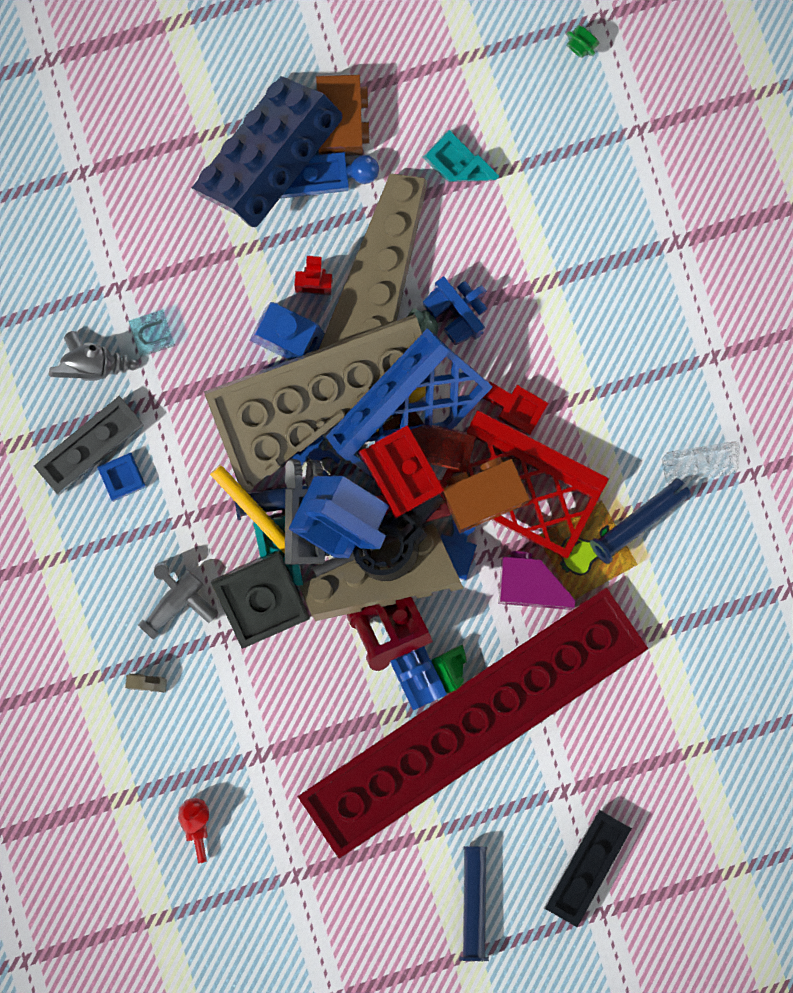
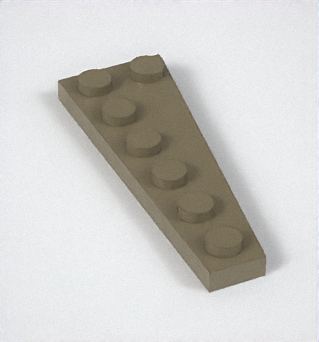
[319,173,427,349]

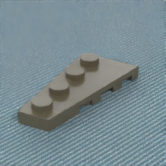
[300,523,464,621]

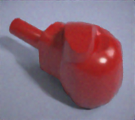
[178,797,209,864]

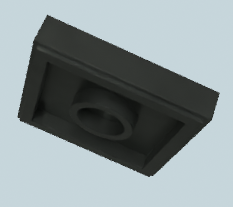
[211,550,310,649]

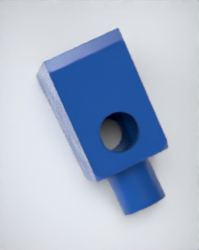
[249,302,325,360]

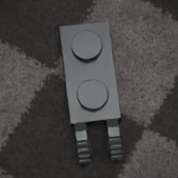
[285,459,325,564]

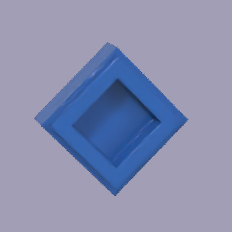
[97,452,146,502]

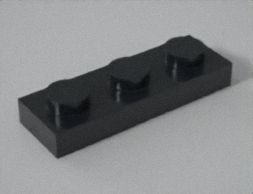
[544,810,632,927]

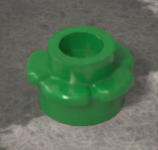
[566,25,600,58]

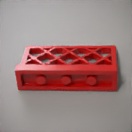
[440,410,610,559]

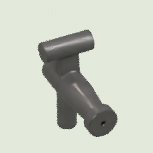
[138,562,219,639]

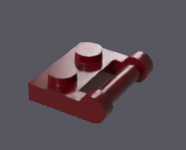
[347,597,433,671]

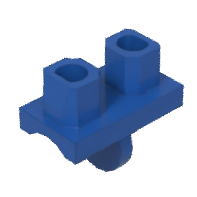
[423,276,488,346]
[390,646,447,711]

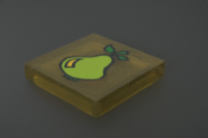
[539,500,638,600]

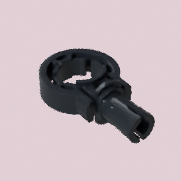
[353,495,445,581]

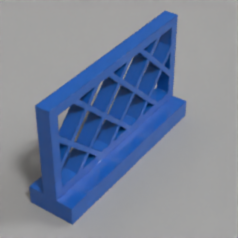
[326,328,493,479]

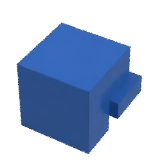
[289,476,389,558]

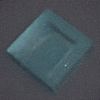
[128,310,175,357]

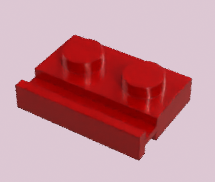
[359,425,444,518]

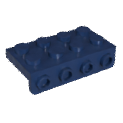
[191,76,342,227]

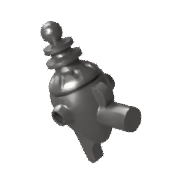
[48,331,139,381]

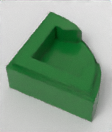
[431,645,467,694]

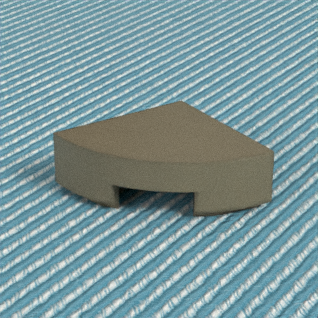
[125,673,167,693]

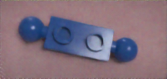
[280,152,379,199]

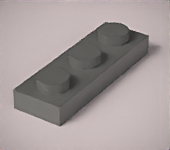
[34,396,144,496]

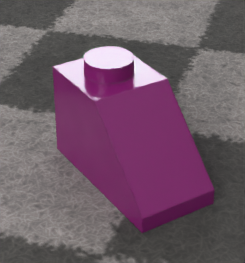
[498,551,575,610]

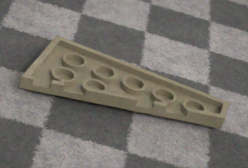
[204,314,422,493]

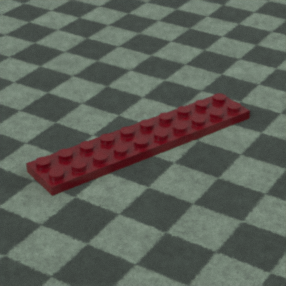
[297,587,648,859]

